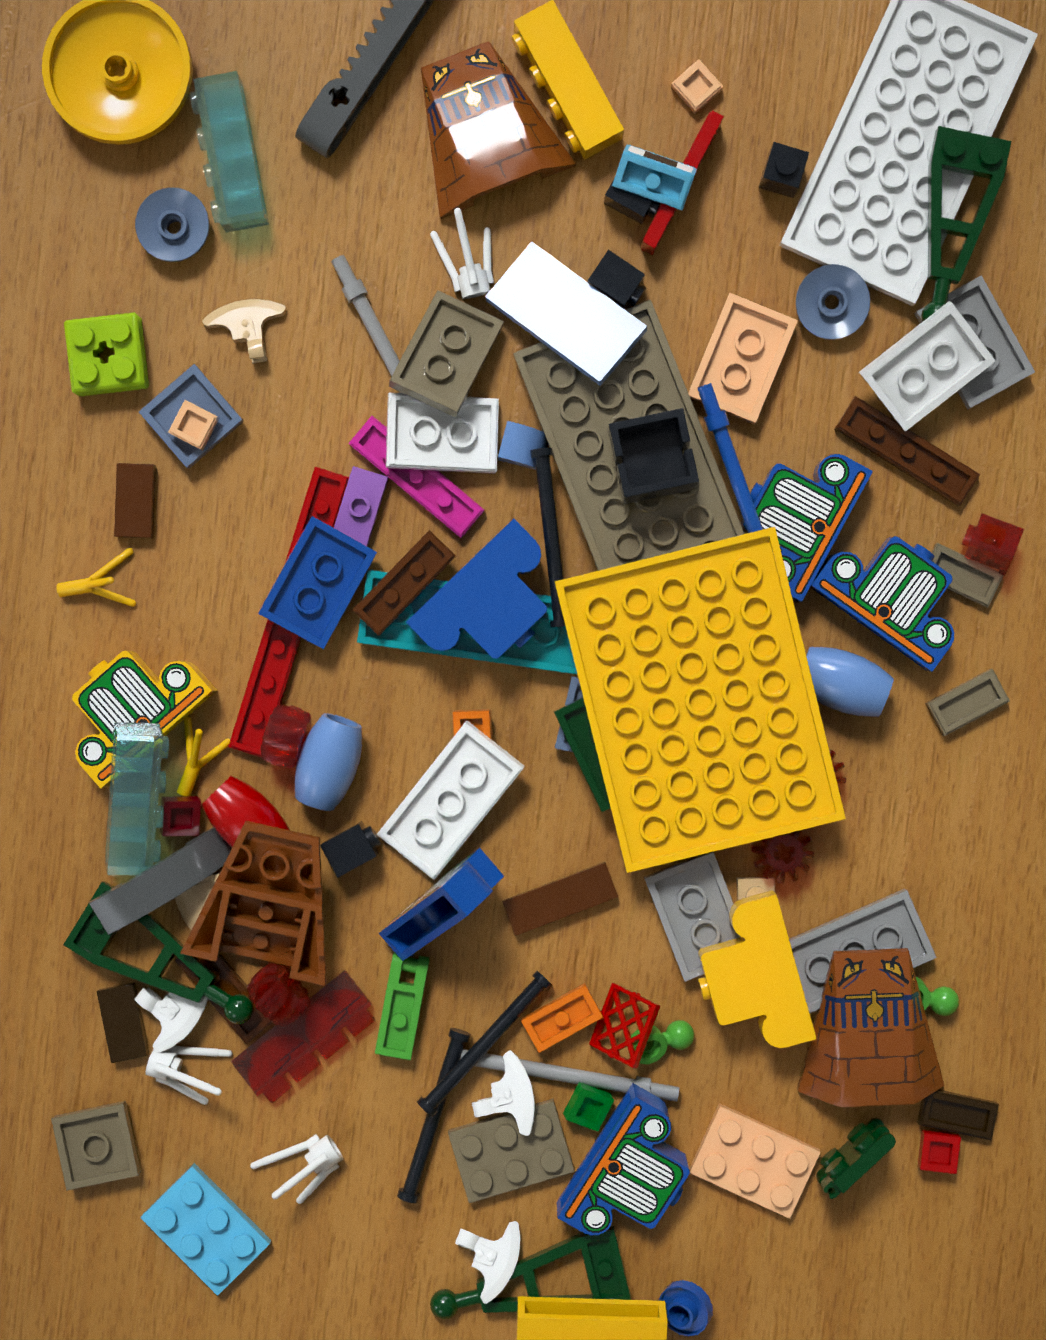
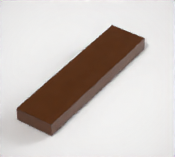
[834,396,980,506]

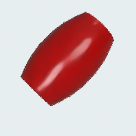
[201,776,290,847]

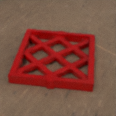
[589,983,660,1069]

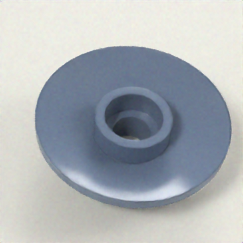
[135,187,210,262]
[795,264,870,339]

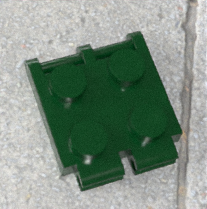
[816,1118,896,1199]

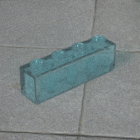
[190,71,269,233]
[104,722,169,875]

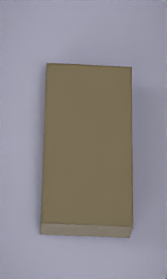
[931,543,1004,608]
[925,669,1010,736]

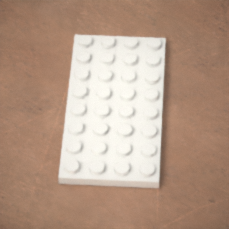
[779,0,1038,306]

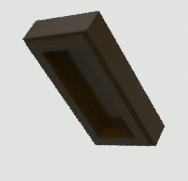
[97,982,149,1063]
[917,1090,999,1140]

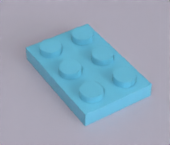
[140,1163,271,1296]

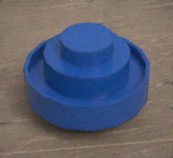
[658,1280,713,1337]

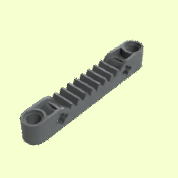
[295,0,435,159]

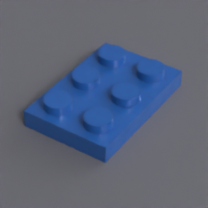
[258,516,377,649]

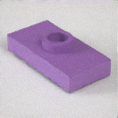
[334,466,389,547]

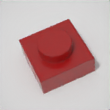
[917,1130,961,1174]

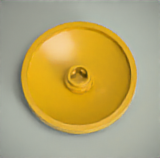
[42,0,193,145]

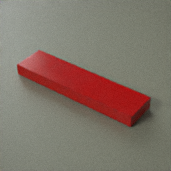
[641,110,724,256]

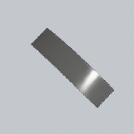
[89,827,232,935]

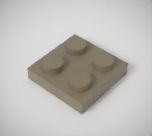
[51,1101,141,1191]

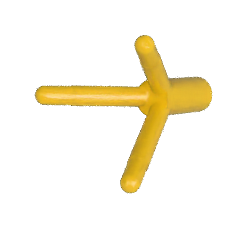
[57,548,136,607]
[177,717,230,796]

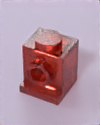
[961,513,1024,576]

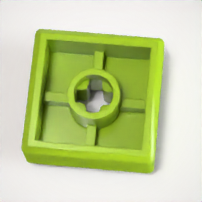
[64,312,149,396]

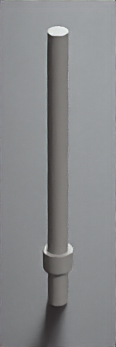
[331,255,402,393]
[461,1049,679,1102]

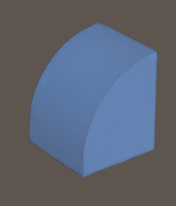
[498,421,548,470]

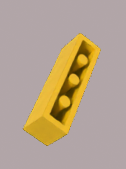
[511,0,624,160]

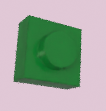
[563,1082,614,1131]

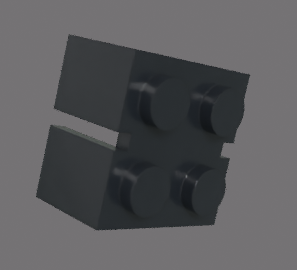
[608,408,699,504]

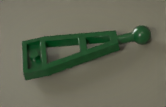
[921,126,1012,322]
[63,881,254,1024]
[430,1226,631,1320]

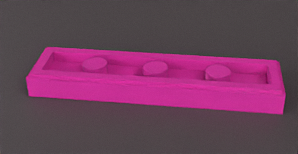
[348,416,485,538]

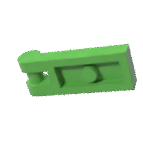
[375,952,430,1060]

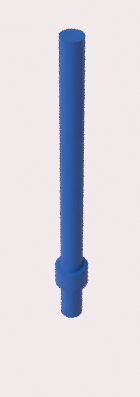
[697,383,763,533]

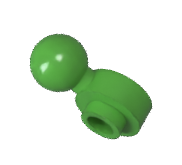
[916,977,959,1016]
[631,1020,695,1064]

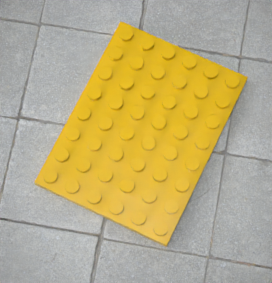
[554,527,846,873]

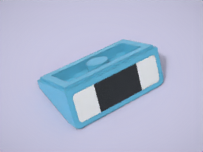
[612,145,697,210]

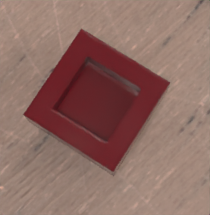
[160,796,201,837]

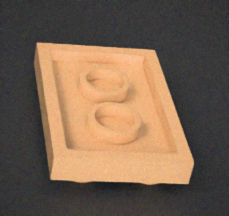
[688,293,798,425]
[689,1103,821,1219]

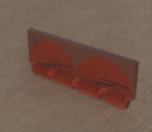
[231,970,376,1103]

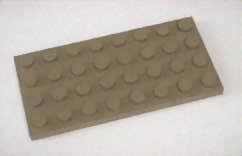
[513,300,744,570]

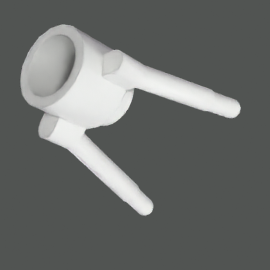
[430,208,494,299]
[145,1045,232,1105]
[250,1134,343,1204]

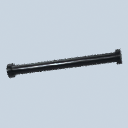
[530,448,565,628]
[417,971,553,1117]
[397,1028,471,1203]

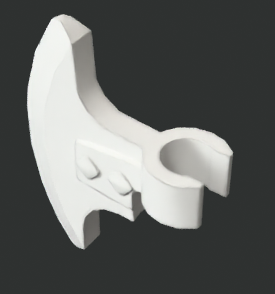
[134,988,208,1053]
[472,1050,535,1136]
[455,1221,520,1304]

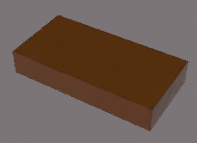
[114,463,156,538]

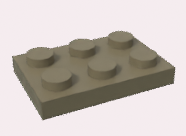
[389,290,504,418]
[448,1099,575,1203]

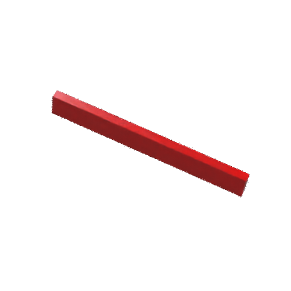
[228,467,349,758]

